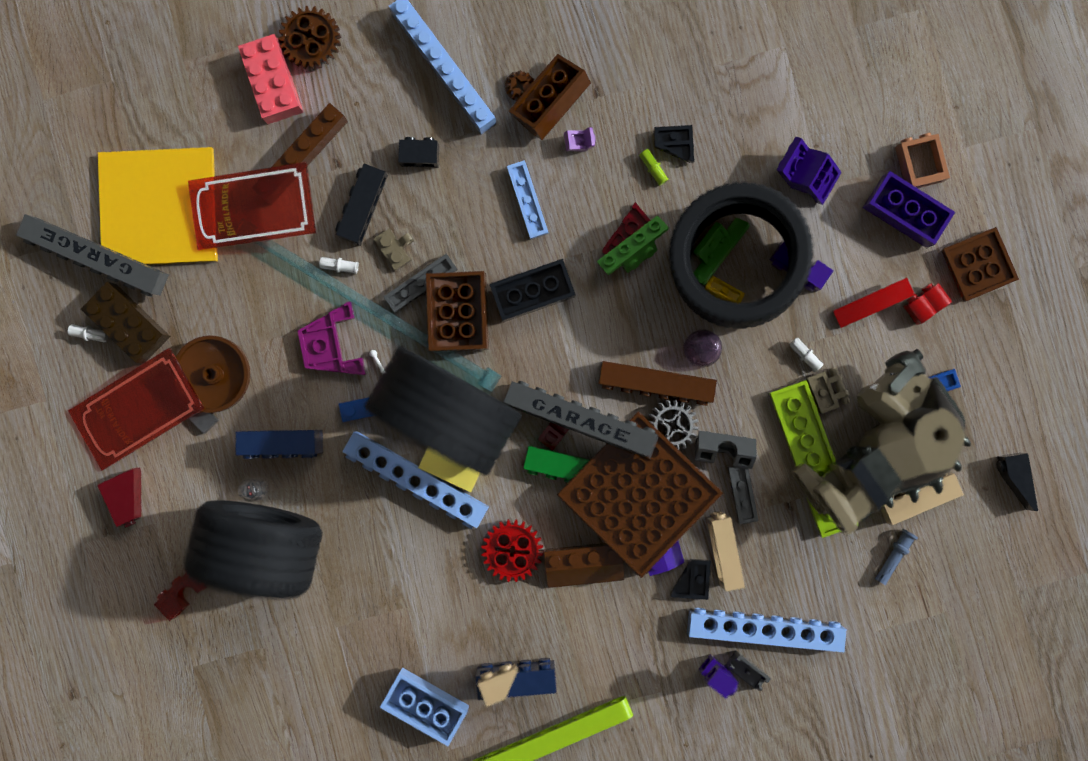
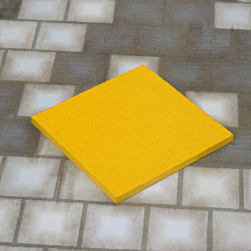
[98,147,218,265]

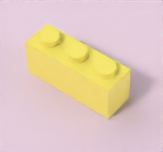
[418,448,480,492]

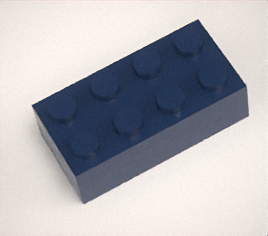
[236,430,323,459]
[475,658,557,700]

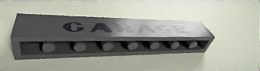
[16,214,169,297]
[503,381,658,459]

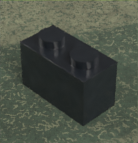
[398,137,439,168]

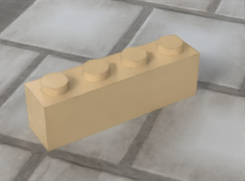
[881,473,964,525]

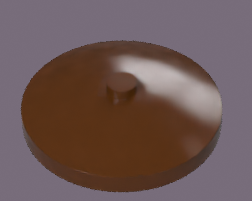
[172,336,250,413]

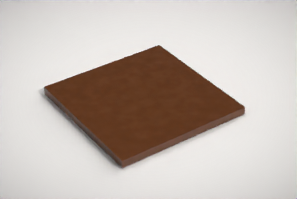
[557,411,723,578]

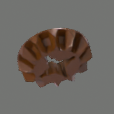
[505,70,534,101]

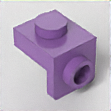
[564,127,596,152]

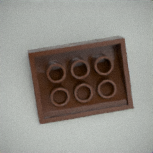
[426,271,489,351]

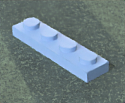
[507,160,548,239]

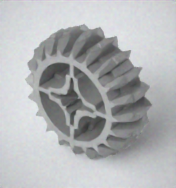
[648,400,699,450]

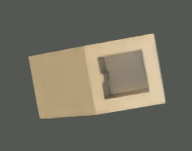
[478,664,517,706]

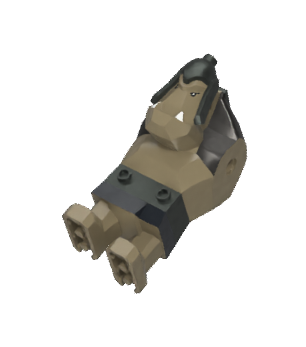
[790,349,971,535]

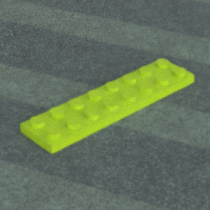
[769,380,859,538]

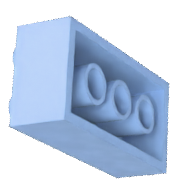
[380,667,469,746]

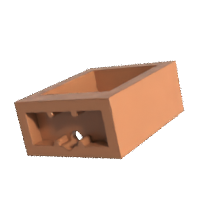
[895,133,950,188]

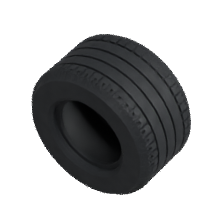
[184,500,322,599]

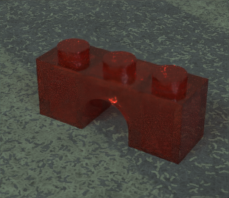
[154,570,207,621]

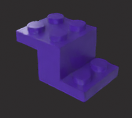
[777,137,842,205]

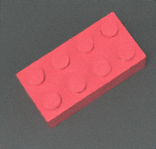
[238,34,304,124]

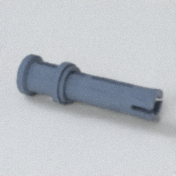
[875,529,918,585]

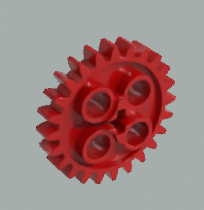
[481,519,543,582]

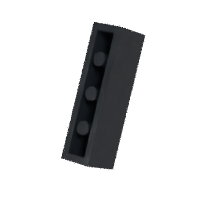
[335,163,388,246]

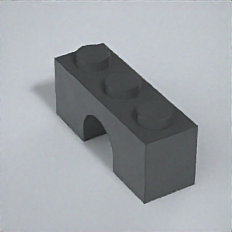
[695,431,757,469]

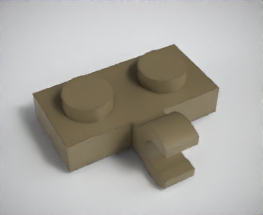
[374,228,414,271]

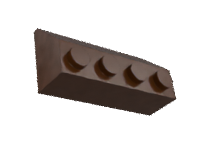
[509,54,591,140]
[544,543,624,588]

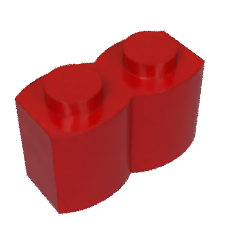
[903,283,952,325]

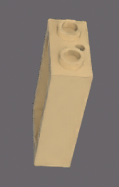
[706,512,745,591]

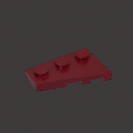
[602,202,651,255]

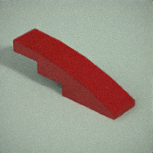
[833,278,915,328]

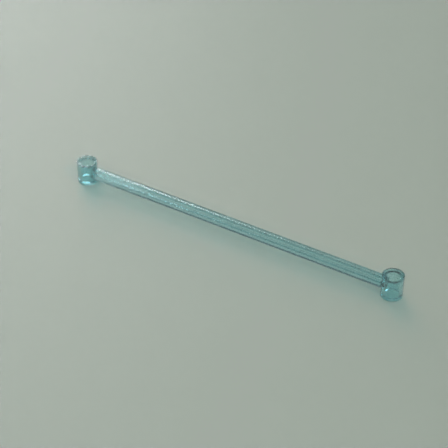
[234,218,502,392]

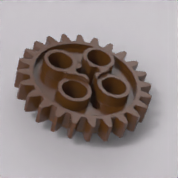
[278,6,341,70]

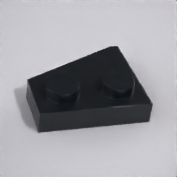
[654,125,695,163]
[670,559,711,600]

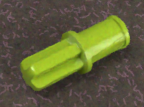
[639,149,669,186]

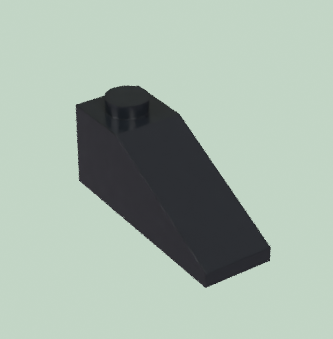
[996,452,1038,511]

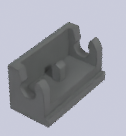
[725,650,771,691]

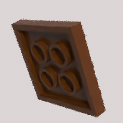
[941,227,1019,302]

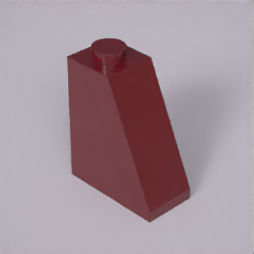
[97,467,141,528]

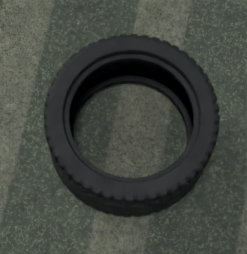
[669,182,814,329]
[364,346,522,476]

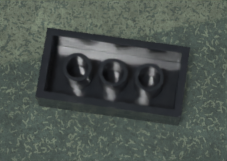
[490,259,576,323]

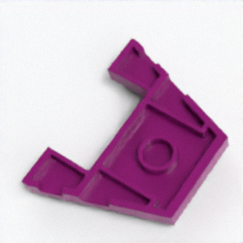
[298,301,366,375]

